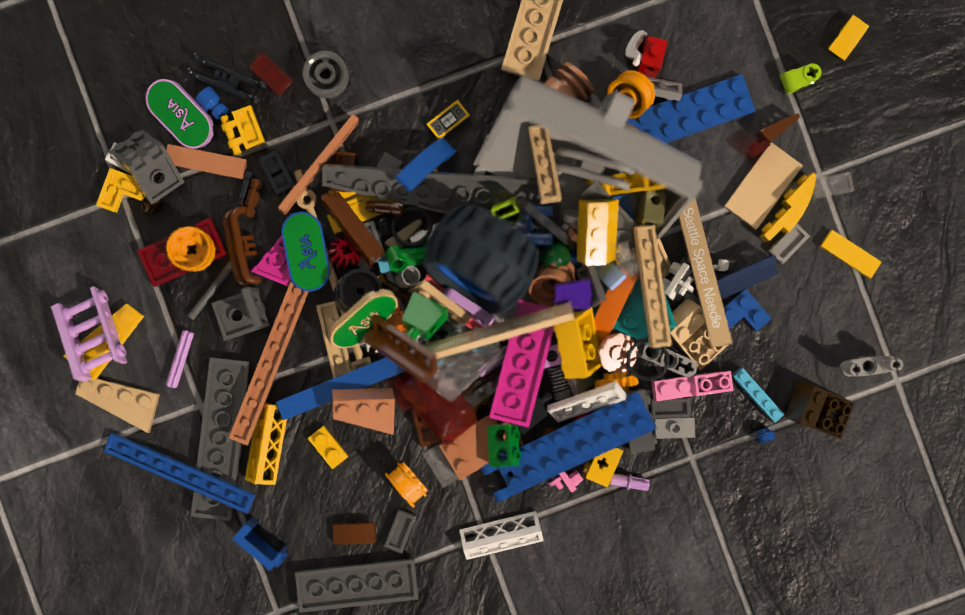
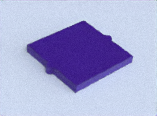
[553,278,592,312]

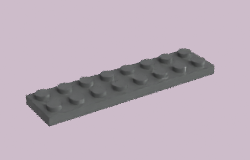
[191,357,251,521]

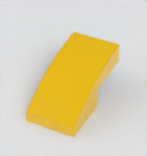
[828,15,869,60]

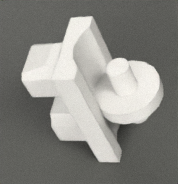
[662,262,694,301]

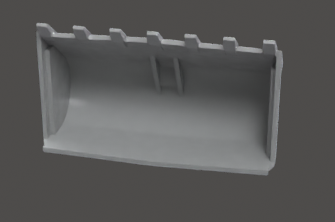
[473,74,703,238]

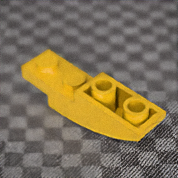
[759,173,816,242]

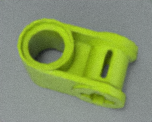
[779,63,822,94]

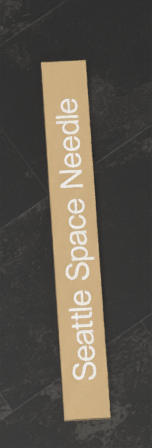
[679,199,732,348]
[422,302,574,360]

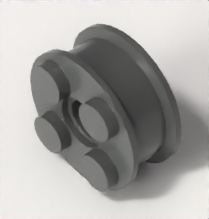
[303,51,349,98]

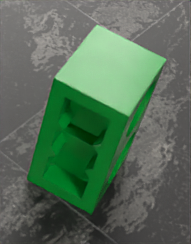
[487,424,521,468]

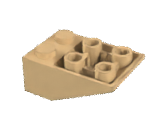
[670,298,729,371]

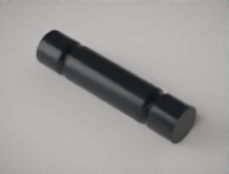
[235,171,253,206]

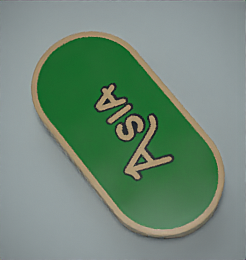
[329,289,398,348]

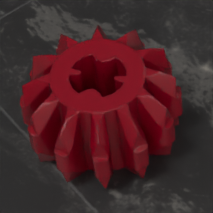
[328,236,361,271]

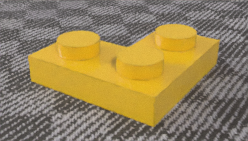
[96,168,145,213]

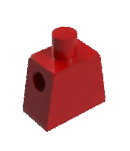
[636,36,668,78]

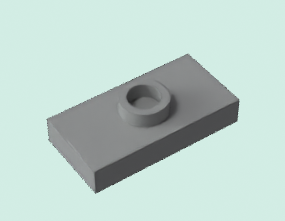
[654,417,695,439]

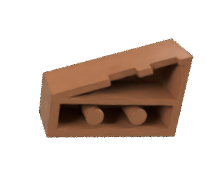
[332,388,395,435]

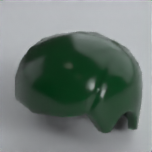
[539,241,572,268]

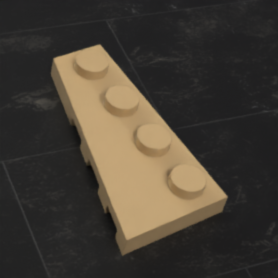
[76,378,160,433]

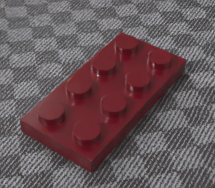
[137,218,228,287]

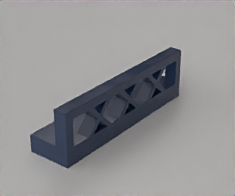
[716,255,779,299]

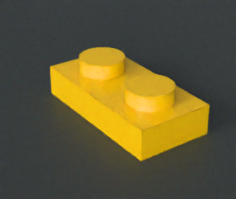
[308,426,349,470]

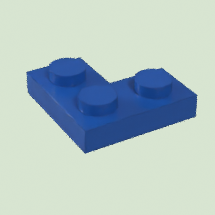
[723,289,772,331]

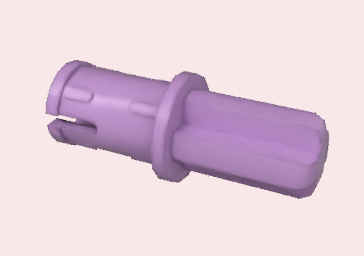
[609,473,650,491]

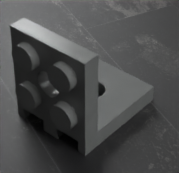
[109,130,185,205]
[211,287,271,341]

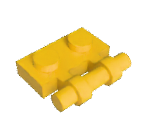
[220,105,266,155]

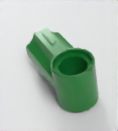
[386,246,426,272]

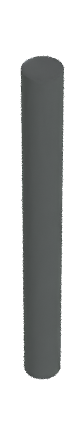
[187,260,232,320]

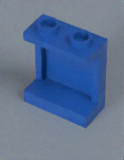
[232,516,289,571]

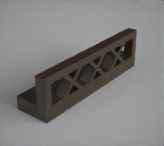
[460,364,502,417]

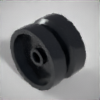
[333,268,383,313]

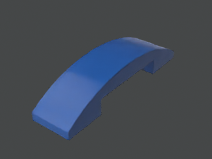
[395,137,457,192]

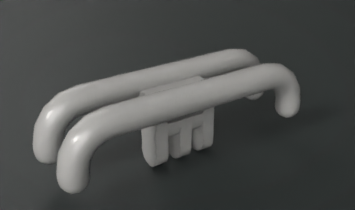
[555,147,635,190]

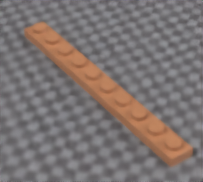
[229,281,309,445]

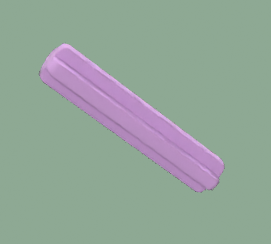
[166,330,194,388]

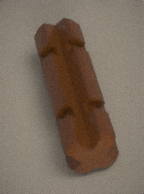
[242,178,263,218]
[365,200,403,215]

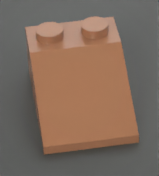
[439,414,506,480]

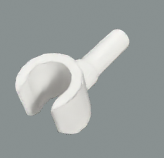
[713,259,729,272]

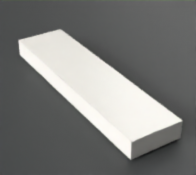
[547,382,627,422]

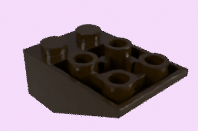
[784,381,855,440]

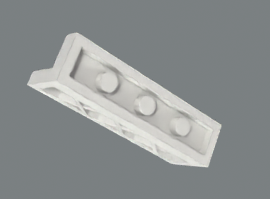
[459,511,543,560]

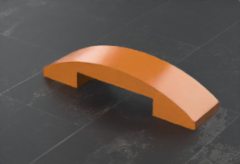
[594,267,639,346]

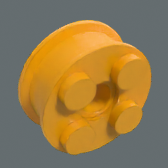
[607,70,655,119]
[385,462,428,508]

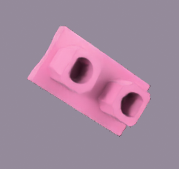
[548,470,583,492]

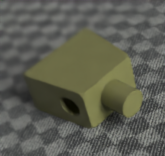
[634,189,666,228]

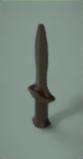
[377,273,412,303]

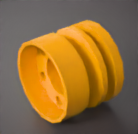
[167,227,216,272]

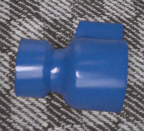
[196,87,228,120]

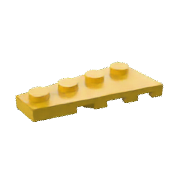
[63,303,144,380]

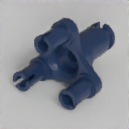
[508,202,554,248]

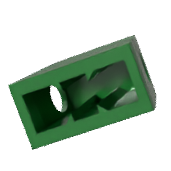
[402,292,449,340]

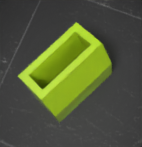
[491,197,521,219]

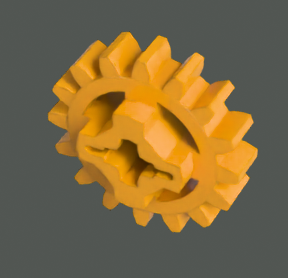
[594,371,639,392]

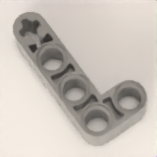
[627,337,697,377]

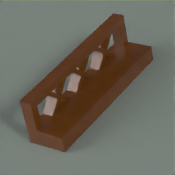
[321,192,386,267]
[363,314,438,383]

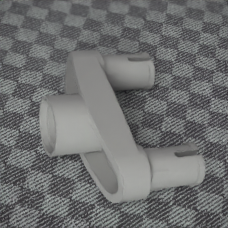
[840,356,903,377]

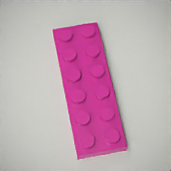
[489,300,554,428]

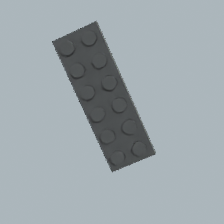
[295,558,419,613]

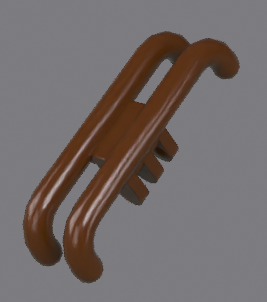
[223,206,261,287]

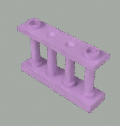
[51,286,127,382]

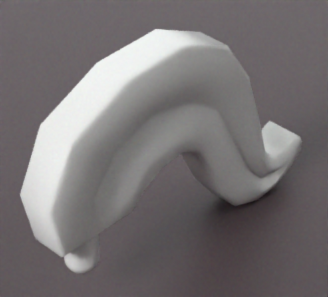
[625,30,648,66]

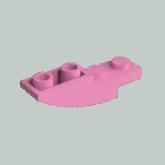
[651,371,733,401]

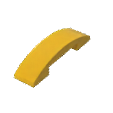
[586,171,666,195]

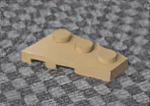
[407,280,471,324]

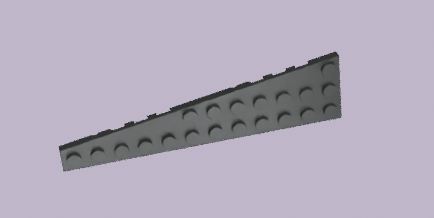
[322,164,566,240]

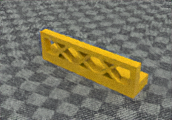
[245,402,287,485]

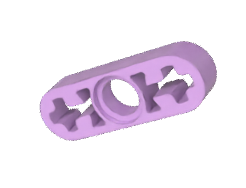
[443,287,495,327]

